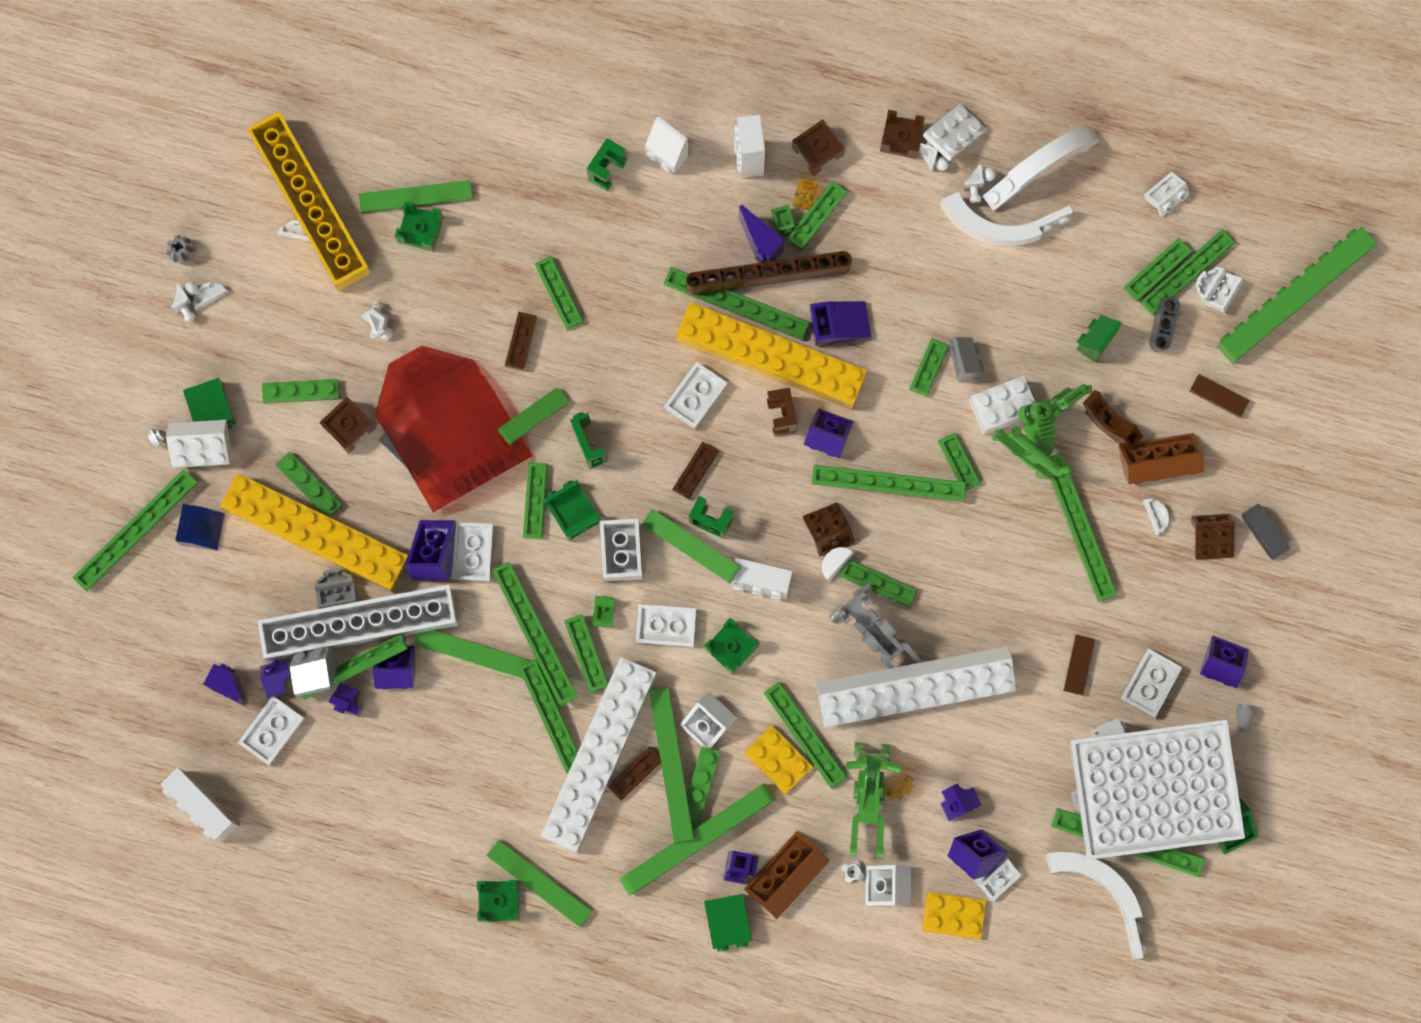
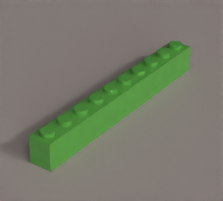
[1218,227,1377,365]

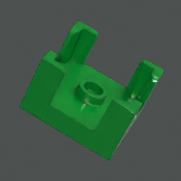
[587,138,627,192]
[395,201,443,252]
[689,496,734,539]
[704,618,759,675]
[477,880,519,922]

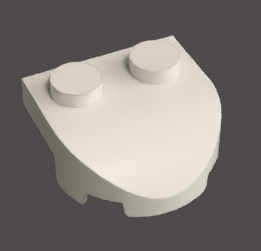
[1196,267,1243,313]

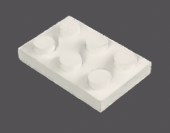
[923,104,987,161]
[664,362,728,430]
[451,522,494,582]
[635,604,696,648]
[1120,648,1182,718]
[238,696,305,766]

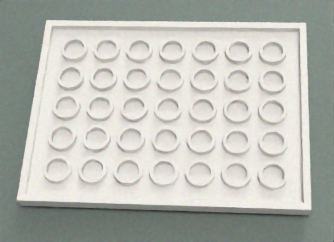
[1070,720,1245,860]

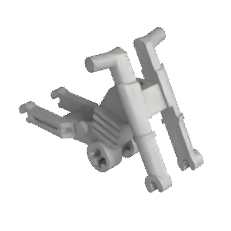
[829,583,924,669]

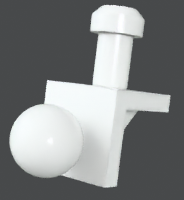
[918,141,949,171]
[963,165,996,204]
[171,281,198,322]
[361,301,393,341]

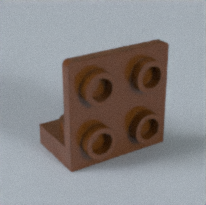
[803,502,855,557]
[1191,513,1235,560]

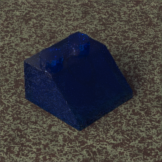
[175,504,225,551]

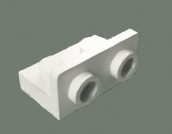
[1144,172,1189,217]
[972,857,1021,902]

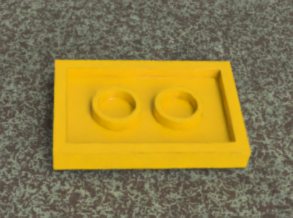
[744,725,813,795]
[922,891,986,940]

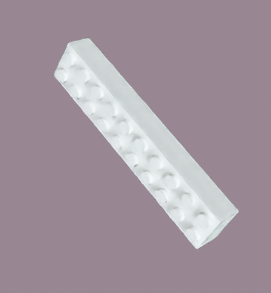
[258,585,458,662]
[816,646,1016,728]
[540,657,657,854]

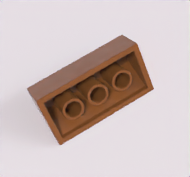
[1119,433,1204,485]
[744,831,830,919]

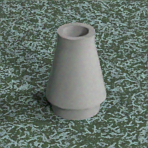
[1236,704,1255,733]

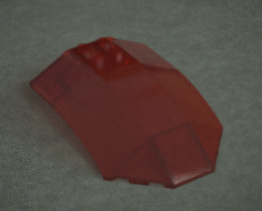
[375,345,532,513]

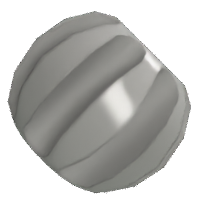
[166,235,194,263]

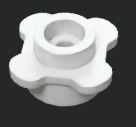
[148,428,166,447]
[842,861,864,883]

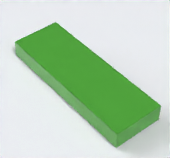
[909,338,949,397]
[938,433,981,491]

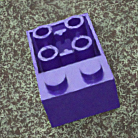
[809,301,871,346]

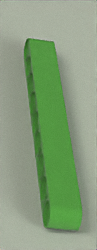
[619,783,776,896]

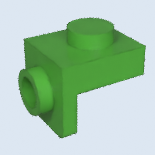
[771,204,795,234]
[593,596,614,627]

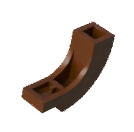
[1082,389,1143,450]

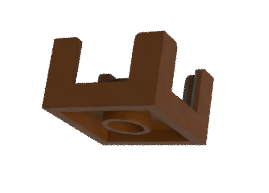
[880,110,925,159]
[792,119,845,176]
[767,387,797,437]
[319,397,376,454]

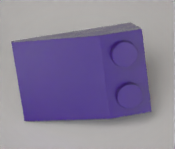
[739,204,784,263]
[405,520,456,580]

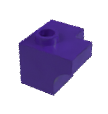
[260,661,291,698]
[329,682,362,717]
[940,783,982,821]
[723,850,758,884]

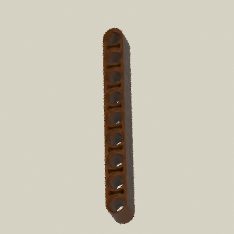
[686,251,852,295]

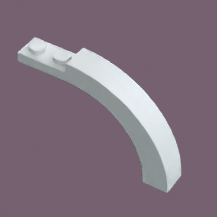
[982,125,1100,211]
[940,192,1073,246]
[1046,852,1145,960]

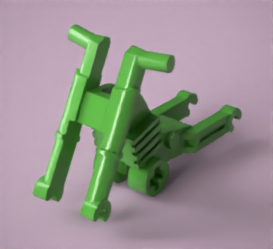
[992,384,1093,478]
[846,742,902,858]

